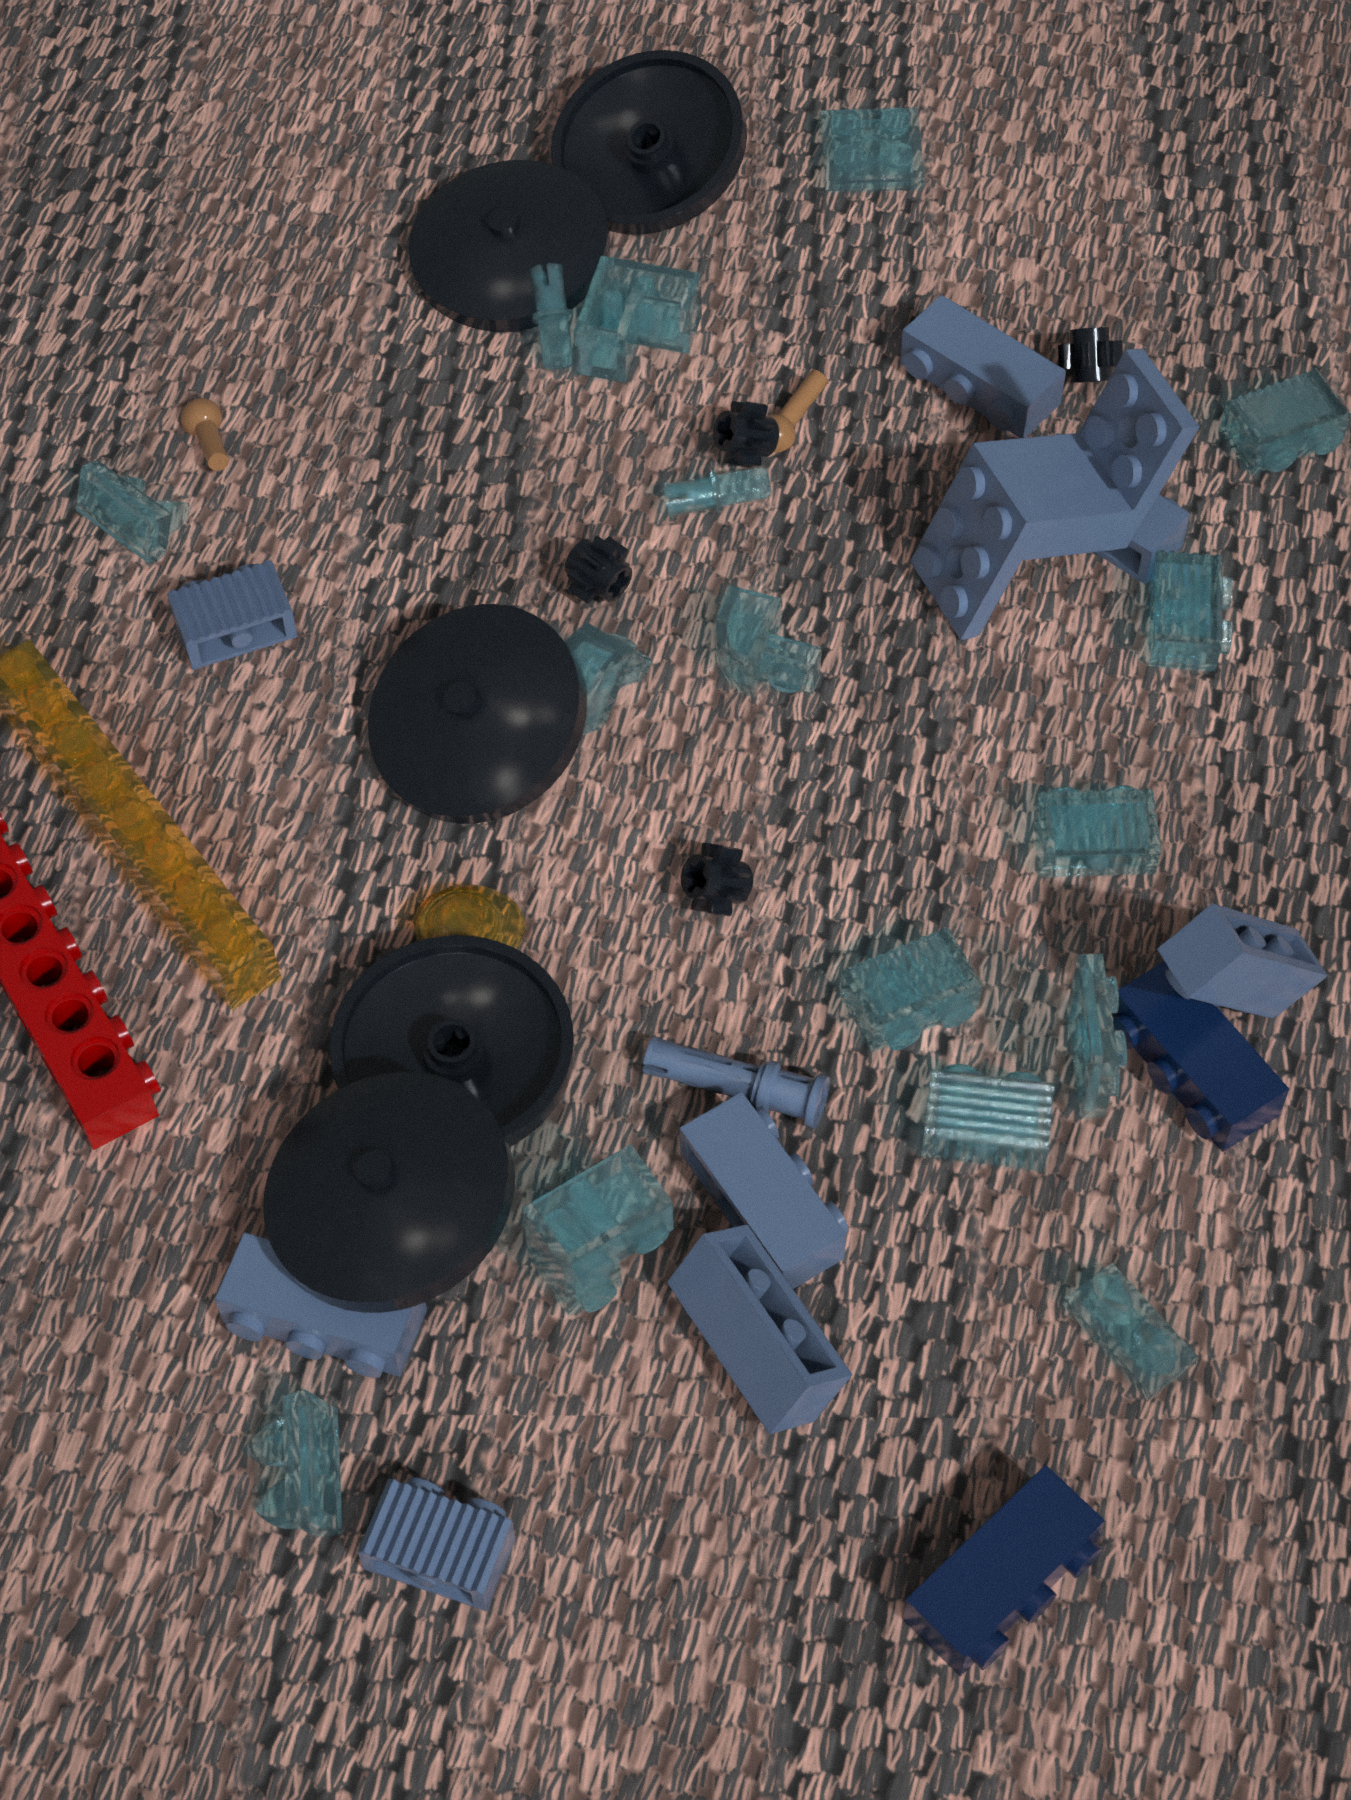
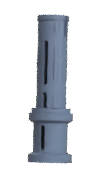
[643,1036,830,1129]

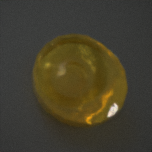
[413,885,526,949]

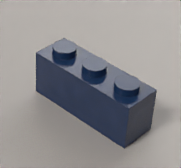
[1109,961,1289,1152]
[902,1465,1105,1677]

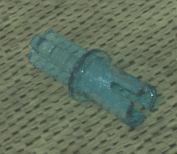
[530,263,573,371]
[663,467,771,518]

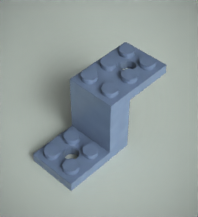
[910,349,1200,640]

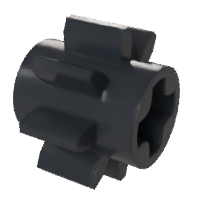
[1058,327,1123,383]
[713,401,779,467]
[565,536,632,604]
[681,843,753,917]

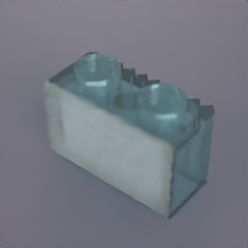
[1220,368,1351,476]
[1148,550,1233,672]
[1033,785,1161,878]
[840,927,982,1052]
[921,1064,1054,1172]

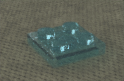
[820,107,925,193]
[1066,953,1127,1119]

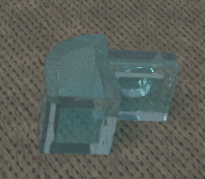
[716,585,822,698]
[566,623,653,735]

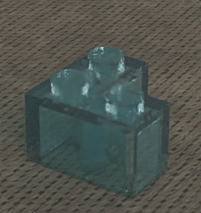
[574,256,702,383]
[522,1144,674,1317]

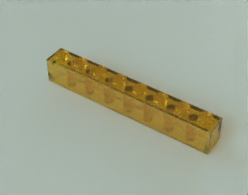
[0,639,282,1011]

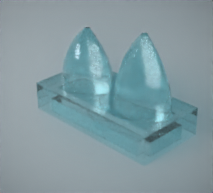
[76,460,190,564]
[1063,1263,1198,1401]
[242,1390,343,1538]

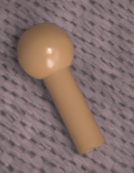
[765,369,828,453]
[181,398,229,471]

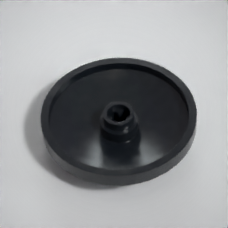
[551,50,747,235]
[409,160,610,332]
[368,604,587,824]
[330,935,575,1147]
[263,1072,515,1313]

